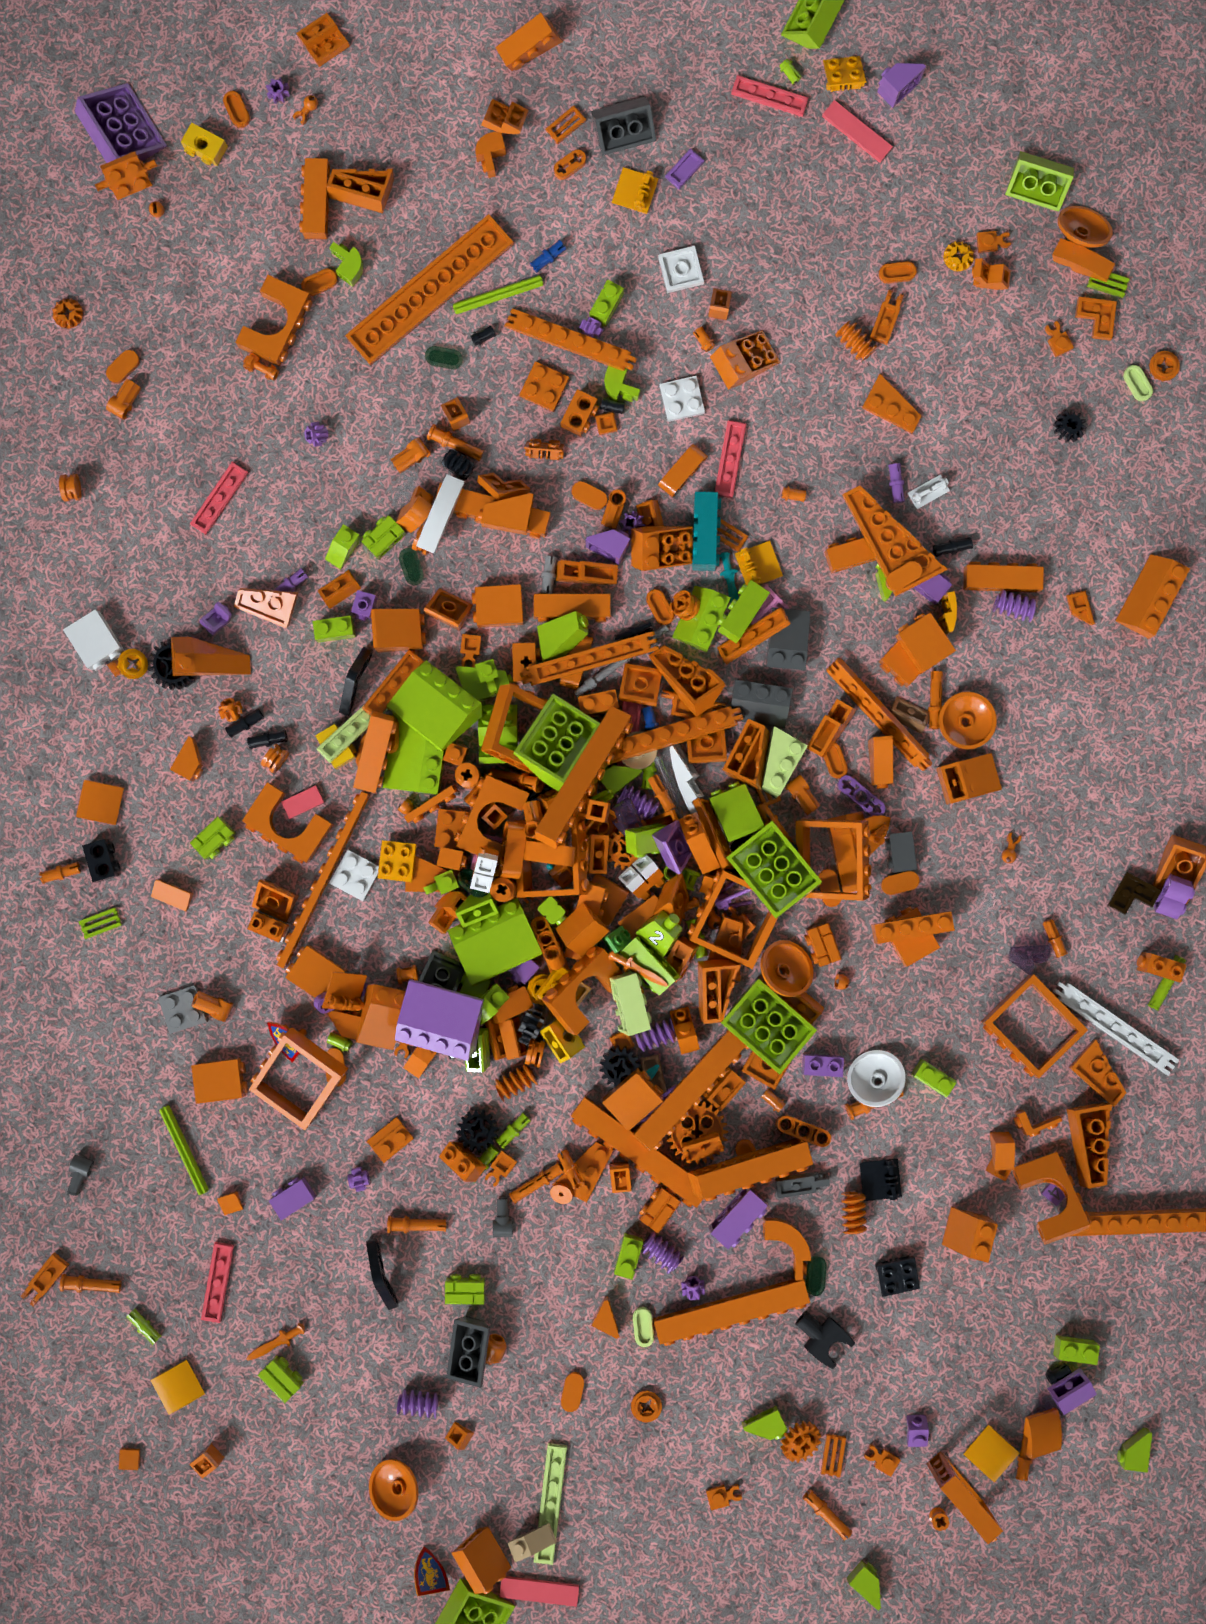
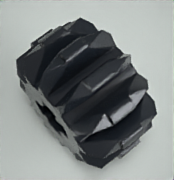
[1053,410,1087,443]
[441,449,475,480]

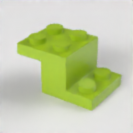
[478,704,518,764]

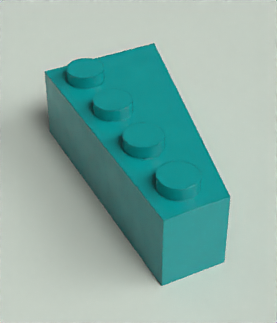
[692,492,721,571]

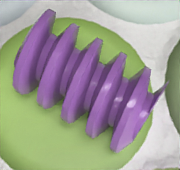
[992,590,1036,623]
[616,785,660,821]
[635,1018,676,1052]
[642,1231,684,1274]
[397,1389,438,1419]

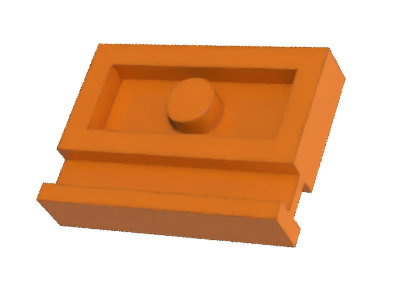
[366,1117,414,1163]

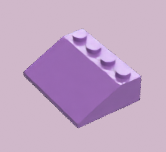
[75,83,167,163]
[395,979,484,1061]

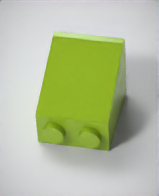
[708,781,765,842]

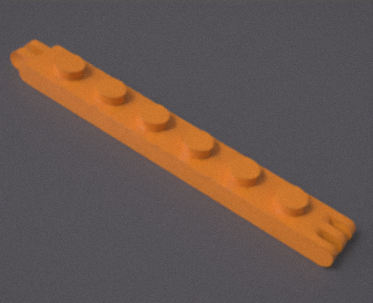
[504,308,637,371]
[520,631,660,686]
[826,658,932,771]
[611,706,744,764]

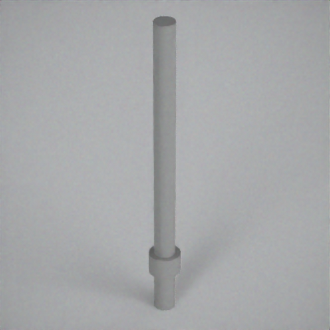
[574,625,669,698]

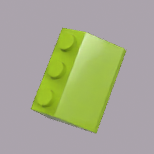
[781,0,844,49]
[1005,151,1074,212]
[672,586,731,653]

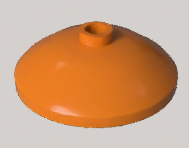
[1057,206,1113,248]
[938,692,997,750]
[760,940,814,997]
[369,1459,419,1521]

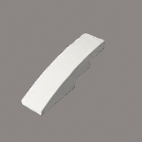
[416,474,465,554]
[669,744,704,814]

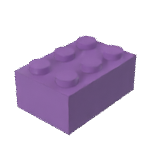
[709,1188,768,1249]

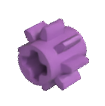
[266,78,290,104]
[579,317,603,338]
[304,422,328,447]
[620,511,645,535]
[347,1167,370,1192]
[681,1276,705,1300]

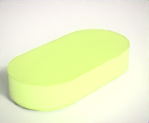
[1123,365,1153,401]
[633,1307,654,1347]

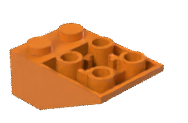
[710,330,781,390]
[631,526,693,571]
[936,753,1002,805]

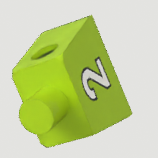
[636,911,683,958]

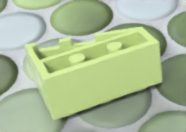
[761,726,808,798]
[610,971,652,1036]

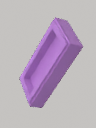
[665,148,704,189]

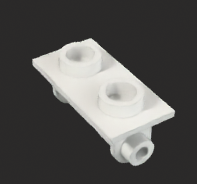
[908,474,950,509]

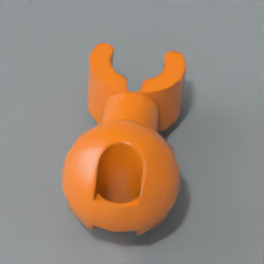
[293,95,318,125]
[1002,833,1021,864]
[702,902,722,930]

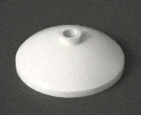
[847,1050,906,1107]

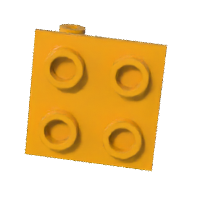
[823,56,866,92]
[611,167,659,214]
[734,541,783,585]
[377,840,417,882]

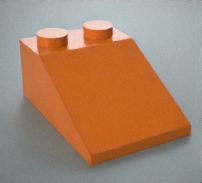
[1153,835,1206,905]
[356,984,406,1050]

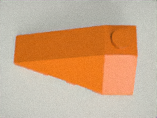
[171,637,251,676]
[649,645,726,717]
[827,811,864,893]

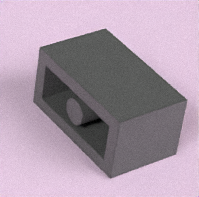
[884,831,917,873]

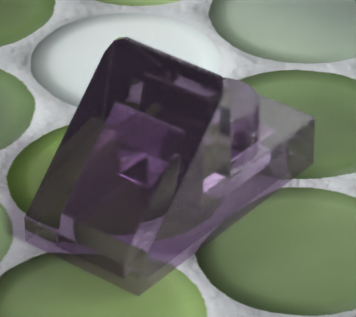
[612,797,643,836]
[1008,945,1051,975]

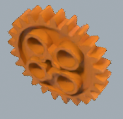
[667,1101,728,1164]

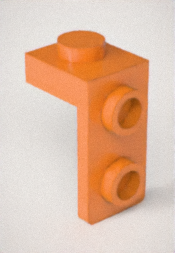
[1137,952,1186,983]
[1014,1109,1062,1137]

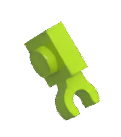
[475,659,499,695]
[424,870,459,895]

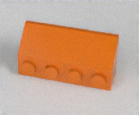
[1115,554,1190,639]

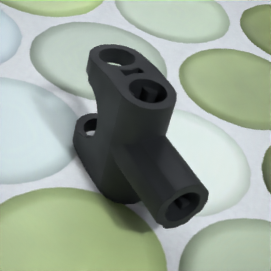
[795,1311,855,1369]

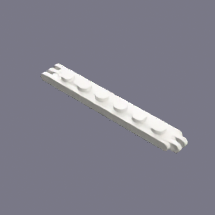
[1053,982,1179,1076]

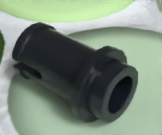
[470,325,496,346]
[600,397,625,414]
[1045,1363,1072,1385]

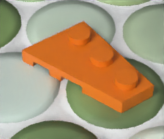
[1069,1039,1127,1107]

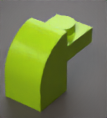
[329,241,363,287]
[604,366,640,402]
[477,983,510,1025]

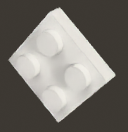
[658,246,704,293]
[659,376,705,422]
[329,849,379,901]

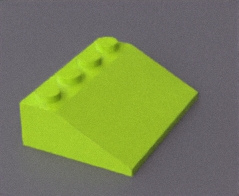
[387,660,482,752]
[513,694,600,792]
[382,713,446,795]
[726,821,822,918]
[447,898,543,987]
[721,979,817,1075]
[435,1578,515,1624]

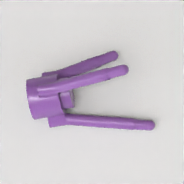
[715,881,752,911]

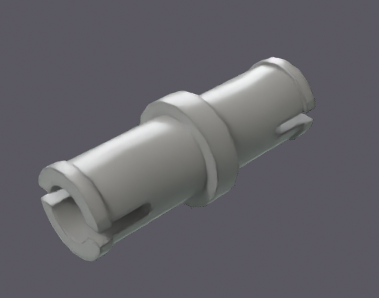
[540,556,557,594]

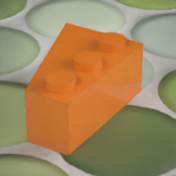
[698,959,741,1024]

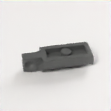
[775,1172,830,1198]

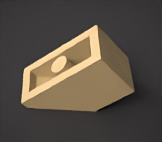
[507,1523,557,1562]

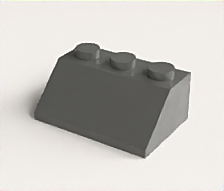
[591,96,656,156]
[730,680,792,728]
[446,1316,490,1388]

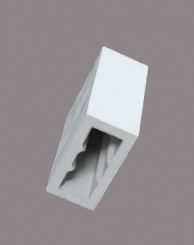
[63,609,124,671]

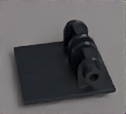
[859,1158,902,1201]
[875,1255,920,1297]

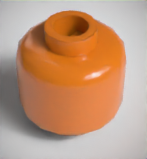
[486,1333,507,1365]

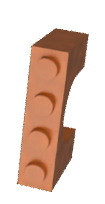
[235,275,312,366]
[454,774,530,864]
[242,782,334,864]
[541,946,623,1036]
[1012,1152,1091,1245]

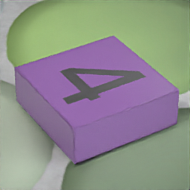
[1041,1183,1065,1206]

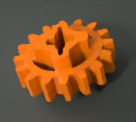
[608,829,638,870]
[780,1421,822,1463]

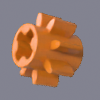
[218,698,243,722]

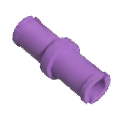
[888,463,905,503]
[273,568,309,592]

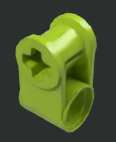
[663,866,701,892]

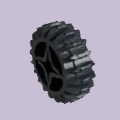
[148,639,199,691]

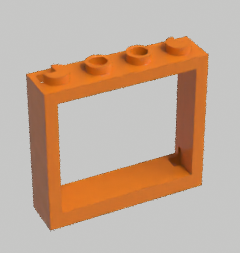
[481,683,548,777]
[514,816,589,898]
[795,819,872,901]
[687,868,778,969]
[981,973,1088,1079]
[249,1027,349,1130]
[926,1451,1003,1544]

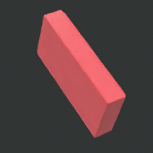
[281,785,325,819]

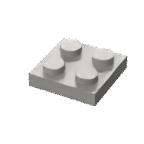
[158,985,208,1034]

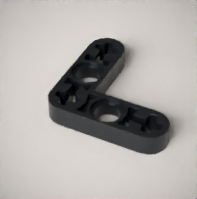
[339,647,373,716]
[366,1238,399,1310]

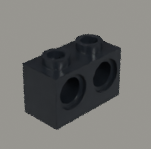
[82,839,121,883]

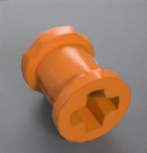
[396,965,418,984]
[929,1507,950,1531]

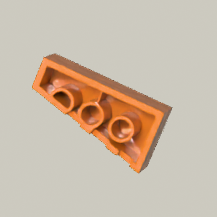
[1066,1102,1112,1189]

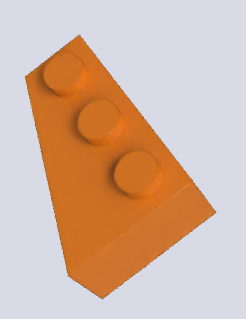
[495,12,563,71]
[327,169,394,213]
[722,719,770,790]

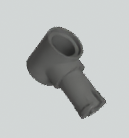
[67,1155,94,1196]
[493,1198,513,1238]

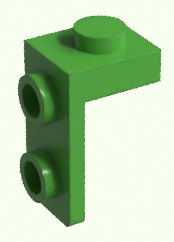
[603,926,632,953]

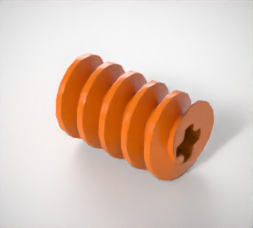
[835,320,877,363]
[455,763,482,789]
[490,877,517,902]
[495,1064,538,1102]
[841,1192,867,1234]

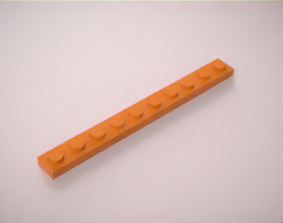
[276,791,371,969]

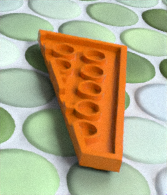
[842,485,948,597]

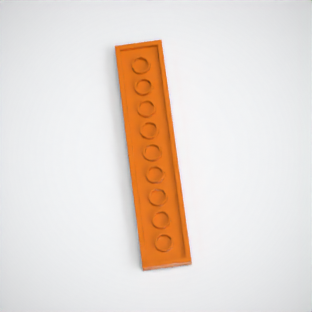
[345,214,514,366]

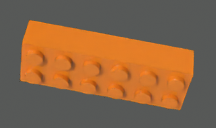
[688,1138,813,1201]

